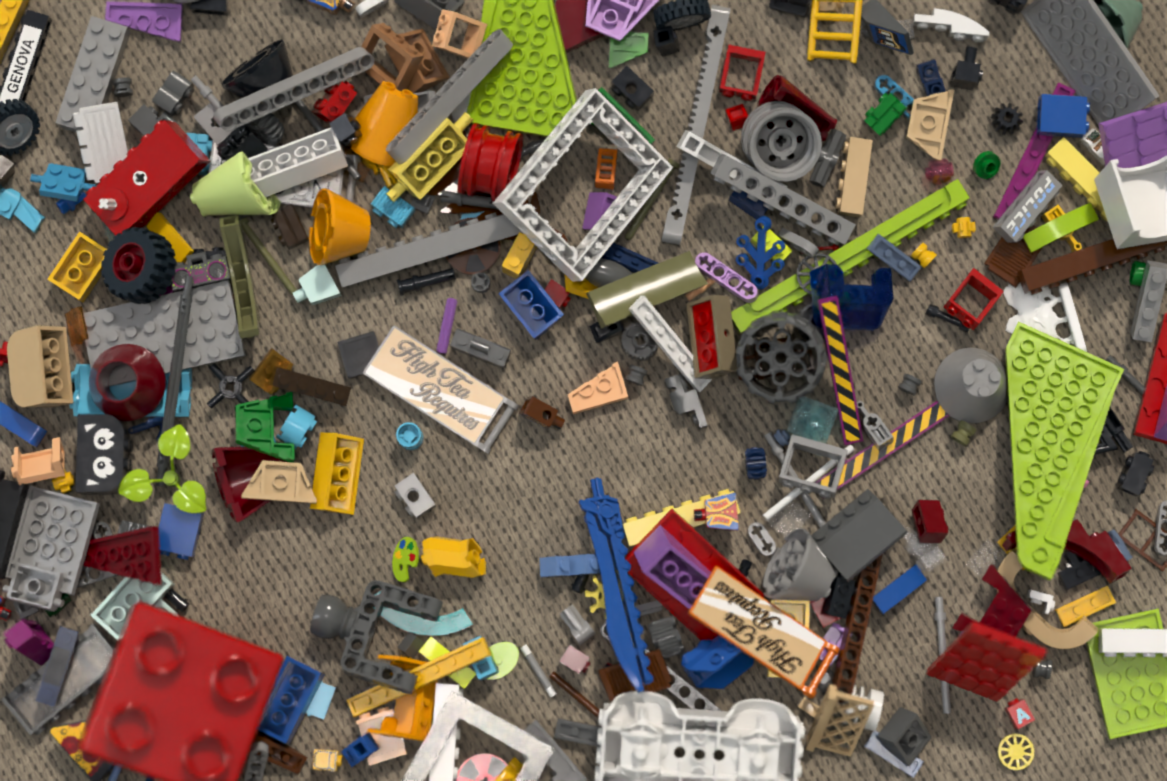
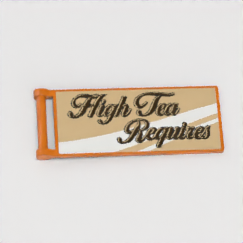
[688,566,840,699]

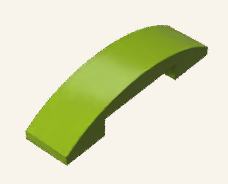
[1023,203,1099,253]

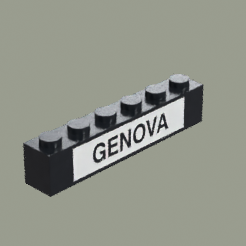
[0,9,52,104]

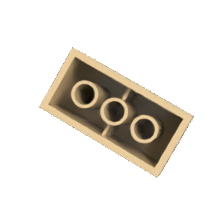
[7,326,73,407]

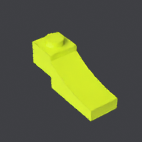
[419,636,476,689]

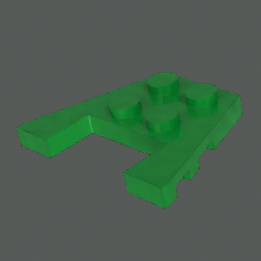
[235,392,295,463]

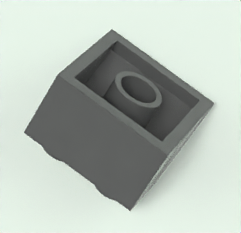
[877,707,932,766]

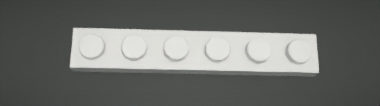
[629,296,712,392]

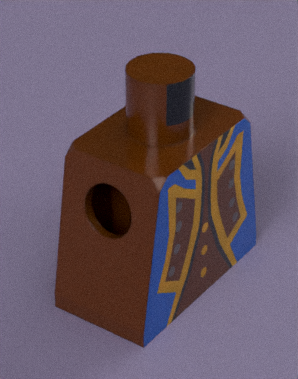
[519,396,565,430]

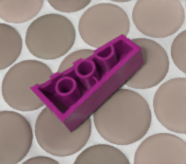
[4,619,54,666]

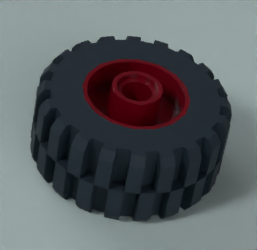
[101,227,176,304]

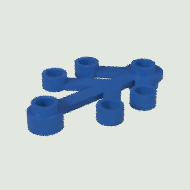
[736,216,785,289]

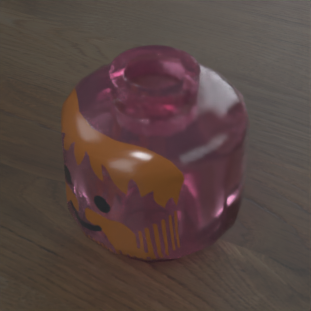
[925,158,954,184]

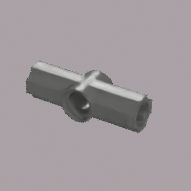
[809,129,847,188]

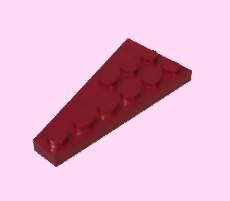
[83,526,162,585]

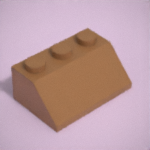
[385,29,449,93]

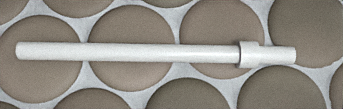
[762,445,855,521]

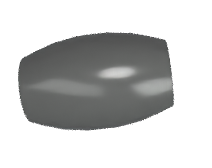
[585,258,633,288]

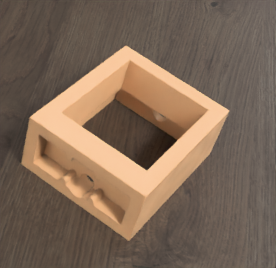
[432,9,487,59]

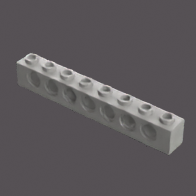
[710,153,856,245]

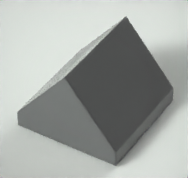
[398,632,425,658]

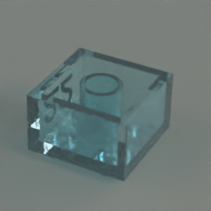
[786,396,839,444]

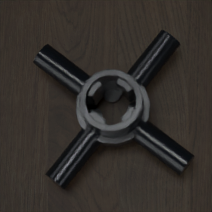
[207,363,255,409]

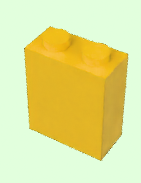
[502,232,537,279]

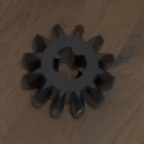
[991,103,1023,135]

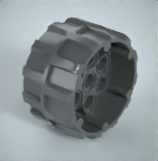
[736,310,827,404]

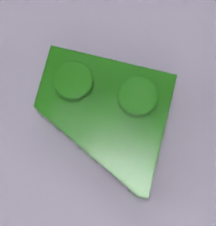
[609,32,649,68]

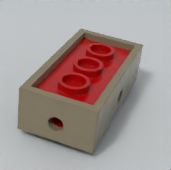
[686,295,737,379]

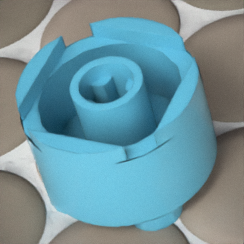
[276,405,317,449]

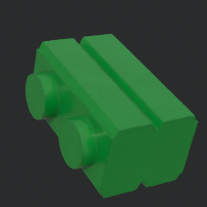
[864,92,908,136]

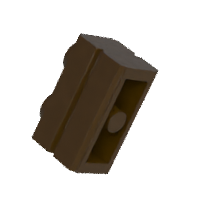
[270,204,309,250]

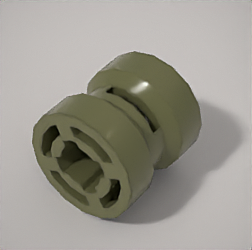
[950,420,977,447]

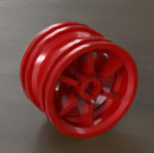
[458,123,523,202]

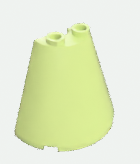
[190,151,281,217]

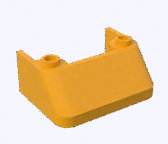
[367,655,438,741]

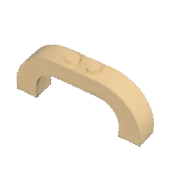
[997,548,1098,649]

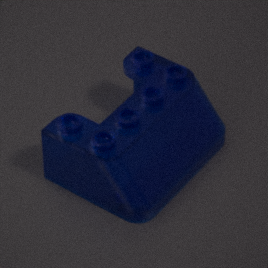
[810,264,894,331]

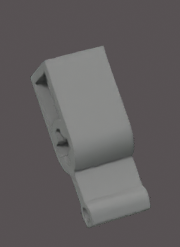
[857,401,894,451]

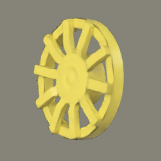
[998,733,1034,770]

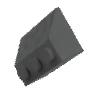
[394,0,465,30]

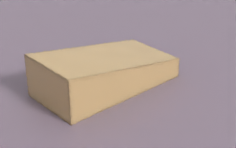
[798,697,819,718]

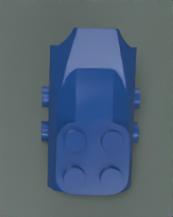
[681,635,754,689]

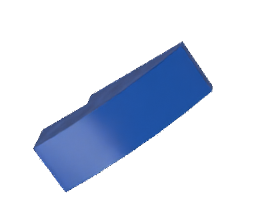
[873,564,927,614]

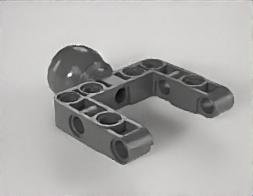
[310,580,443,694]

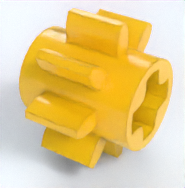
[952,217,976,238]
[52,470,75,493]

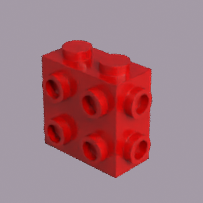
[312,81,357,124]

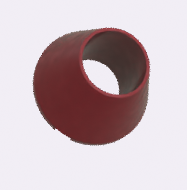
[89,344,166,421]

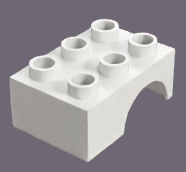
[1094,156,1167,249]

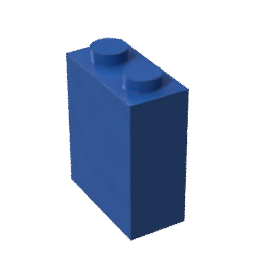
[1037,94,1090,138]
[159,503,204,560]

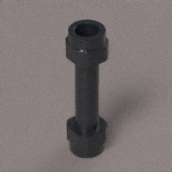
[925,304,970,333]

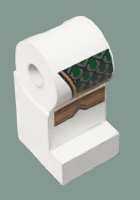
[1081,129,1105,166]

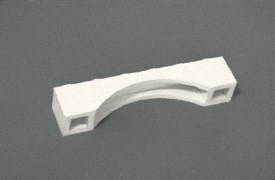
[676,130,788,202]

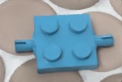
[30,163,96,202]

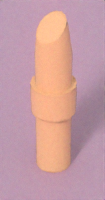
[685,278,715,301]

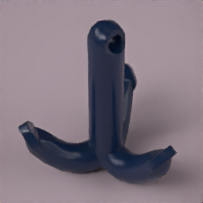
[128,417,163,441]

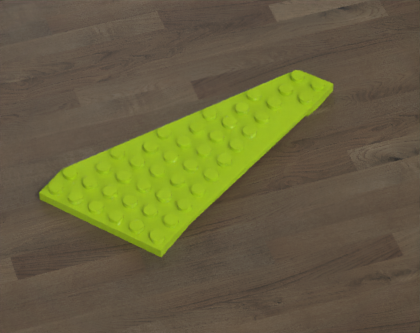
[466,0,577,137]
[1005,321,1124,581]

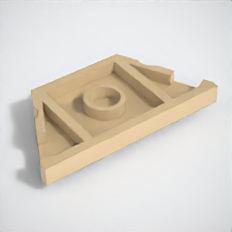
[906,89,954,162]
[241,460,317,504]

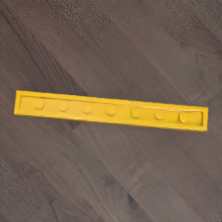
[347,637,491,718]

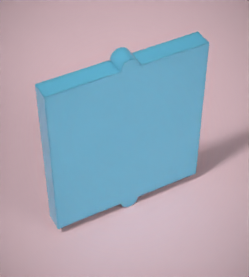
[306,681,336,719]

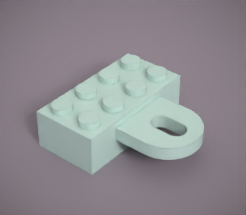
[90,572,179,640]

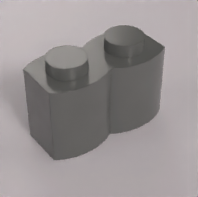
[152,70,194,116]

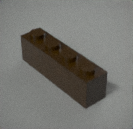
[269,366,351,406]

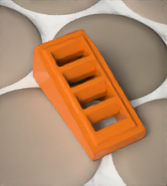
[595,148,618,190]

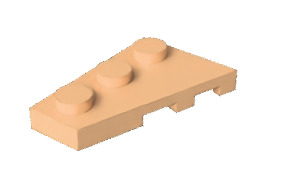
[568,361,628,414]

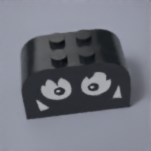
[76,414,133,495]

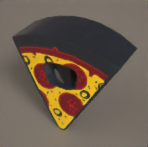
[49,720,115,781]

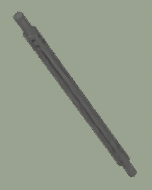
[156,275,193,486]

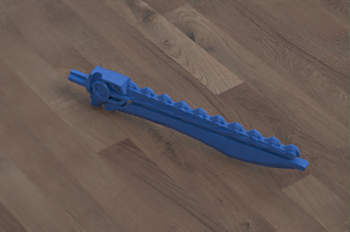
[578,478,654,693]

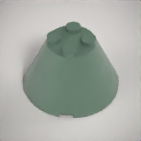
[1094,0,1143,49]

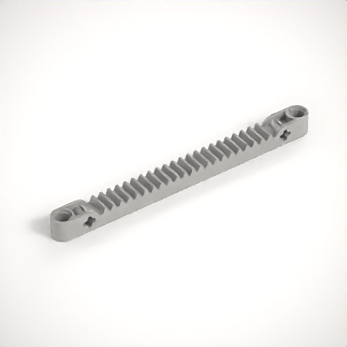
[661,4,731,245]

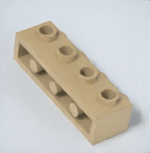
[835,137,873,218]

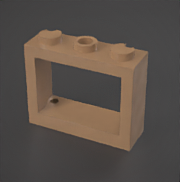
[361,23,423,91]

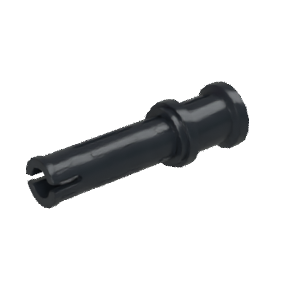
[397,267,456,296]

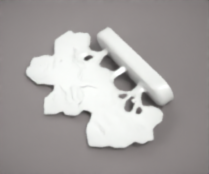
[1003,282,1087,352]

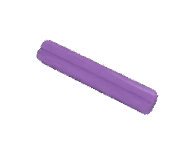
[436,298,457,354]

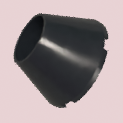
[221,39,296,105]

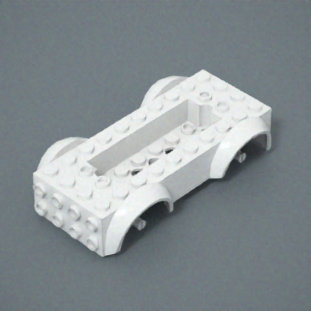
[595,691,804,781]

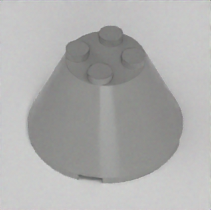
[934,348,1008,424]
[762,528,837,601]

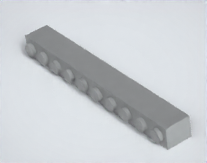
[335,212,522,287]

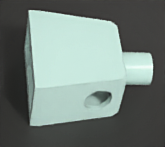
[293,265,341,305]

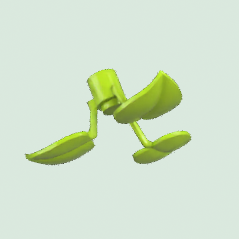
[118,424,206,513]

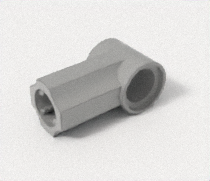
[560,604,596,645]

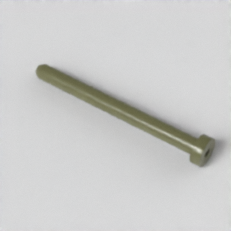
[625,158,680,240]
[240,217,297,296]

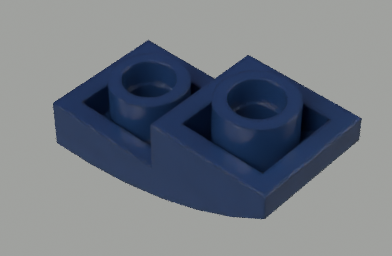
[916,59,946,97]

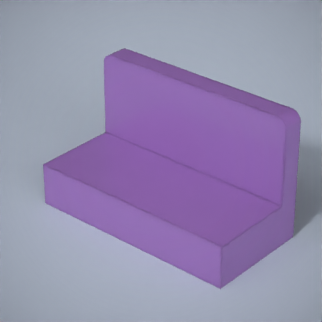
[582,192,617,230]

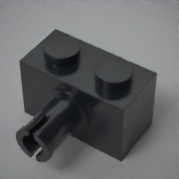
[950,47,983,91]

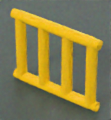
[807,0,863,63]

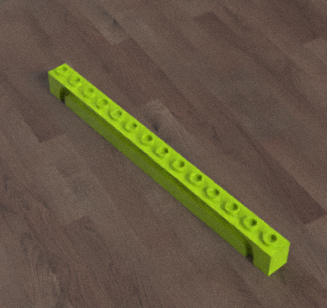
[731,179,970,335]

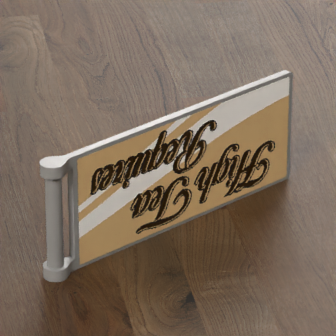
[363,326,519,454]

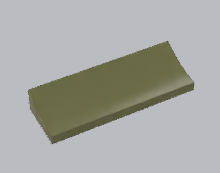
[586,251,708,329]

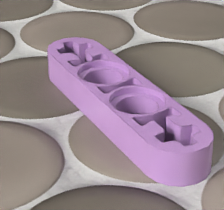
[695,253,758,303]

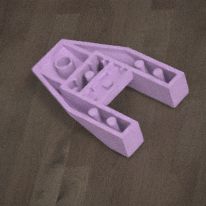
[585,0,660,41]

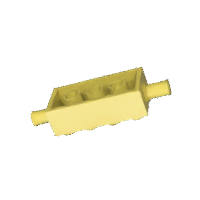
[386,112,473,202]

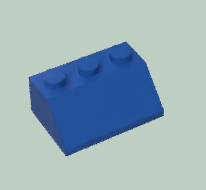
[498,270,564,340]

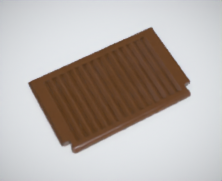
[984,225,1043,288]
[598,649,672,702]

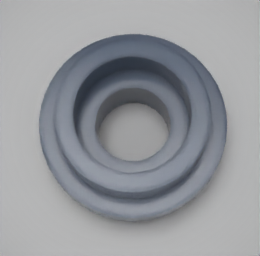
[774,429,791,447]

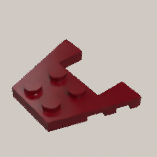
[952,564,1032,637]

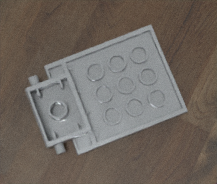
[3,486,100,612]

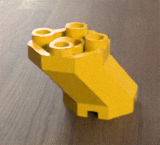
[421,536,486,578]

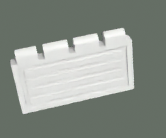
[73,101,128,183]

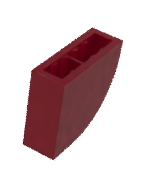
[555,0,604,54]

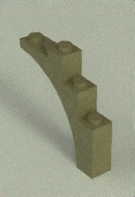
[219,215,260,338]

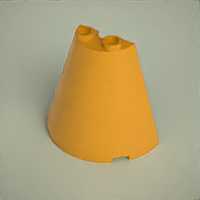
[351,81,418,167]

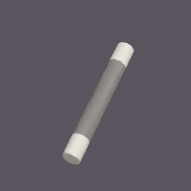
[520,644,557,698]

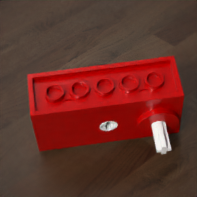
[83,120,211,236]

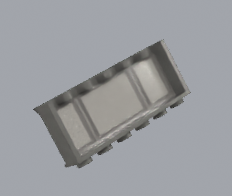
[1,624,114,735]

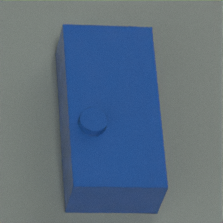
[258,656,325,745]

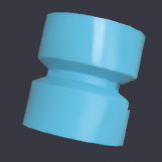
[396,422,424,450]

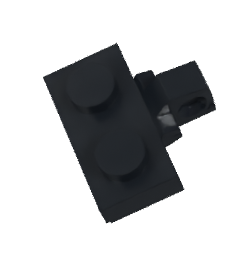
[1057,551,1101,590]

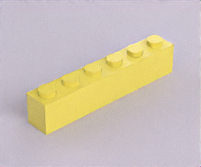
[1045,137,1108,222]
[623,489,741,547]

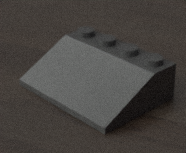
[811,489,908,582]

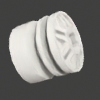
[842,685,884,731]

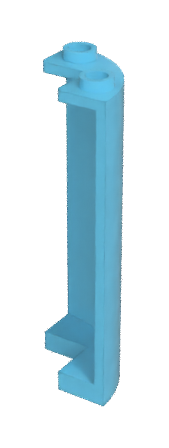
[69,364,192,417]

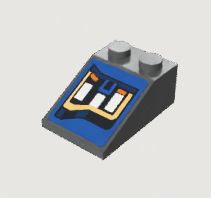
[860,0,914,55]

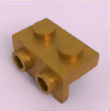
[249,348,294,395]

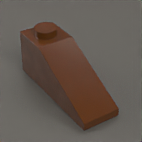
[249,729,307,774]

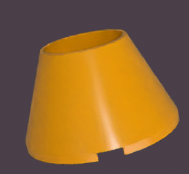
[309,189,371,266]

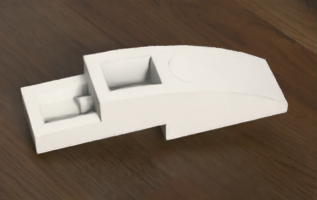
[912,8,989,42]

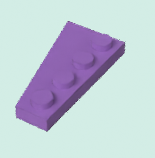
[105,1,183,43]

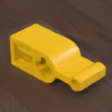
[1042,204,1082,252]

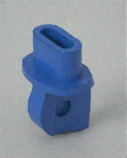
[56,192,86,215]

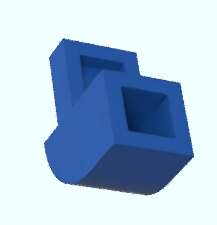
[341,733,380,767]

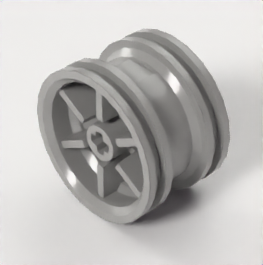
[741,101,822,181]

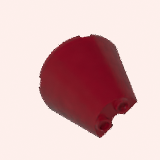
[757,75,837,143]
[212,447,287,523]

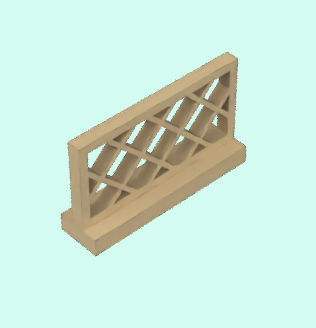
[806,684,875,757]

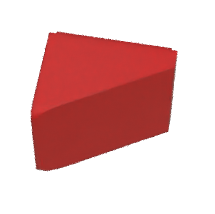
[725,104,748,131]

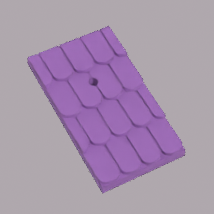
[1098,102,1167,168]

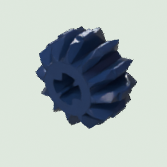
[745,447,767,480]

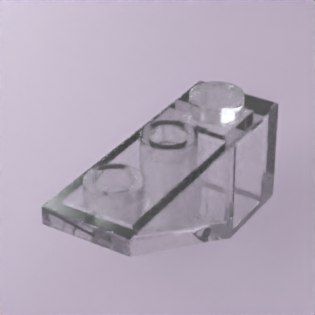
[900,523,947,573]

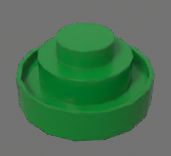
[973,151,1001,179]

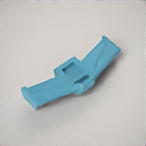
[0,188,45,234]

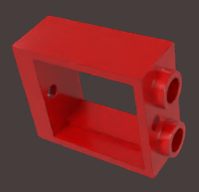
[719,45,766,101]
[943,268,1004,330]

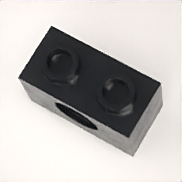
[611,66,654,111]

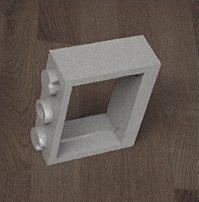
[779,434,848,499]

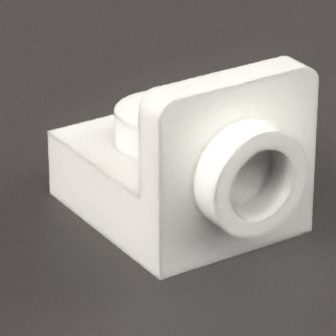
[1027,590,1055,615]

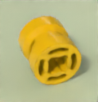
[910,242,937,268]

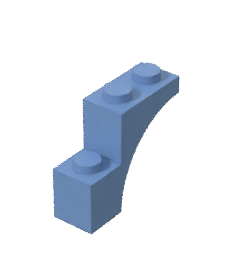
[539,554,614,577]

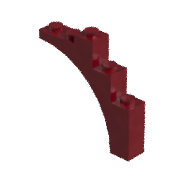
[1002,519,1132,584]

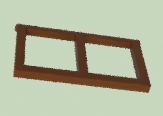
[1118,509,1167,572]

